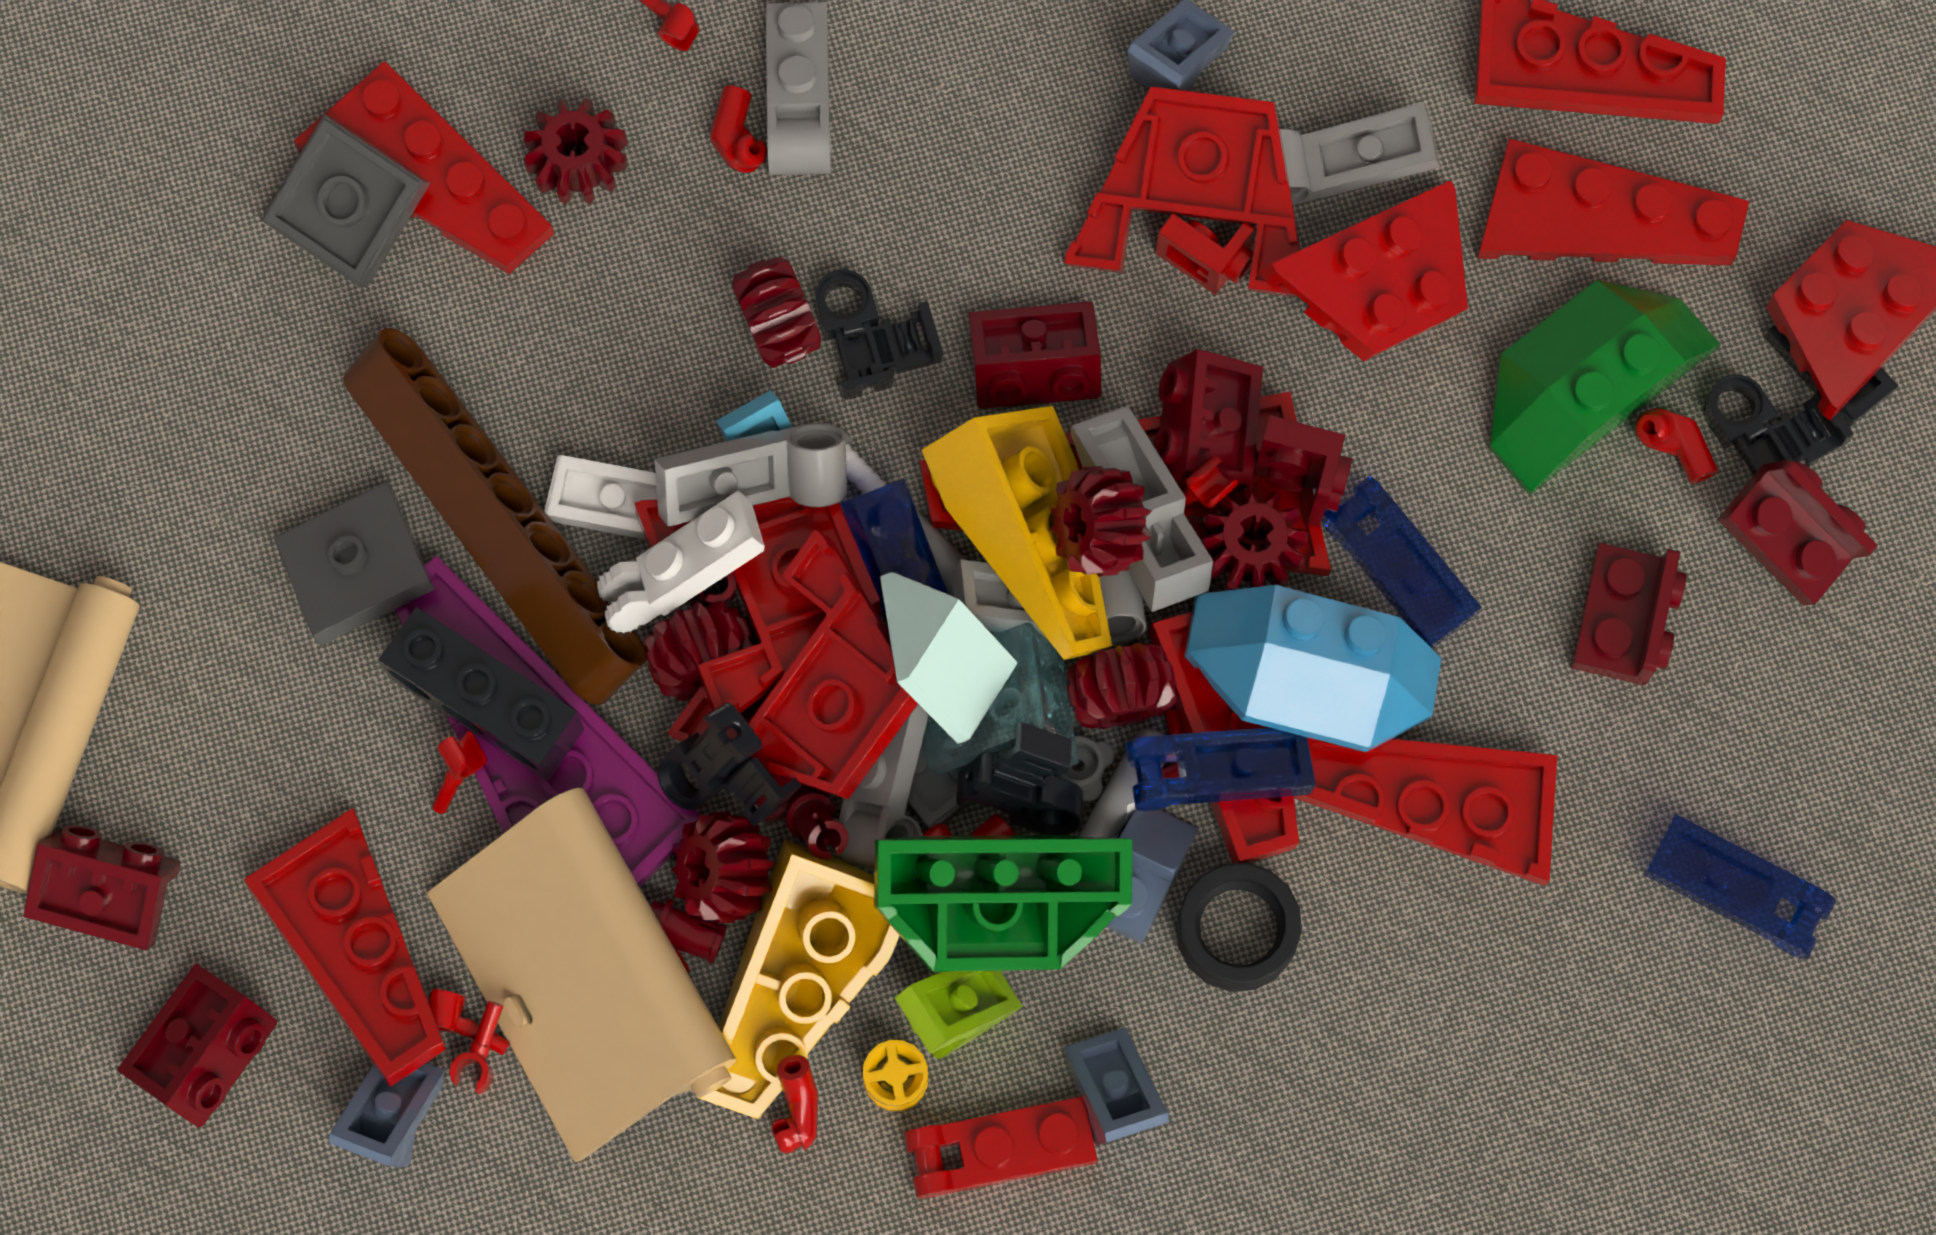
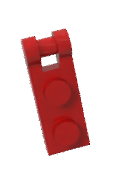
[903,1096,1098,1199]

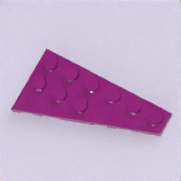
[395,556,700,888]

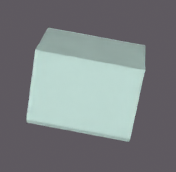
[880,572,1018,744]

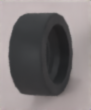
[1176,863,1302,992]

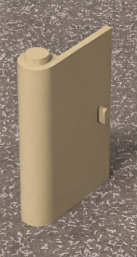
[0,562,140,894]
[427,788,737,1162]

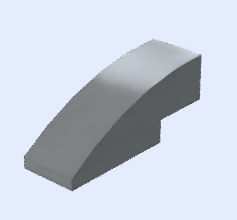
[1071,406,1213,612]

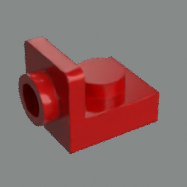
[1155,214,1256,295]

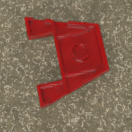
[1064,86,1301,298]
[634,497,880,713]
[667,530,918,799]

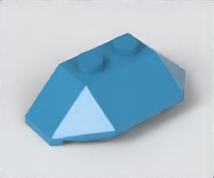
[1184,585,1442,752]

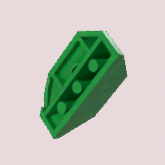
[1489,280,1721,496]
[874,835,1132,972]

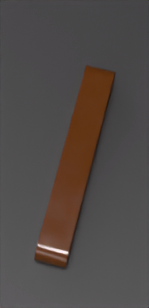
[343,328,647,705]

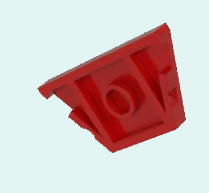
[1260,180,1468,362]
[1766,220,1936,420]

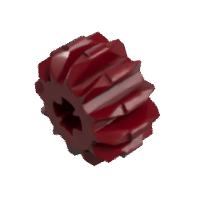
[523,98,628,205]
[732,256,821,368]
[1049,466,1152,577]
[1200,486,1309,591]
[644,601,754,701]
[1066,643,1177,730]
[669,812,776,923]

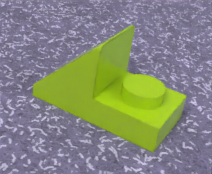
[895,971,1023,1059]

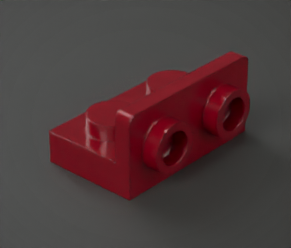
[969,301,1102,409]
[1153,349,1263,493]
[1254,415,1353,527]
[1717,460,1878,606]
[1570,543,1687,686]
[23,825,181,951]
[116,963,277,1128]

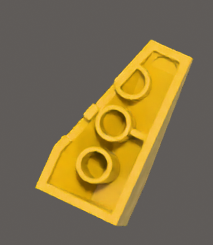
[921,406,1112,660]
[699,839,899,1119]

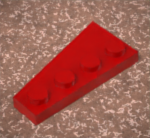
[1474,0,1726,124]
[293,61,554,274]
[1477,138,1750,266]
[1148,612,1299,864]
[1293,735,1558,886]
[244,808,446,1087]

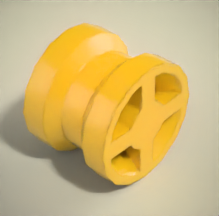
[863,1040,928,1112]

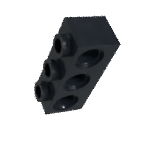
[378,607,584,782]

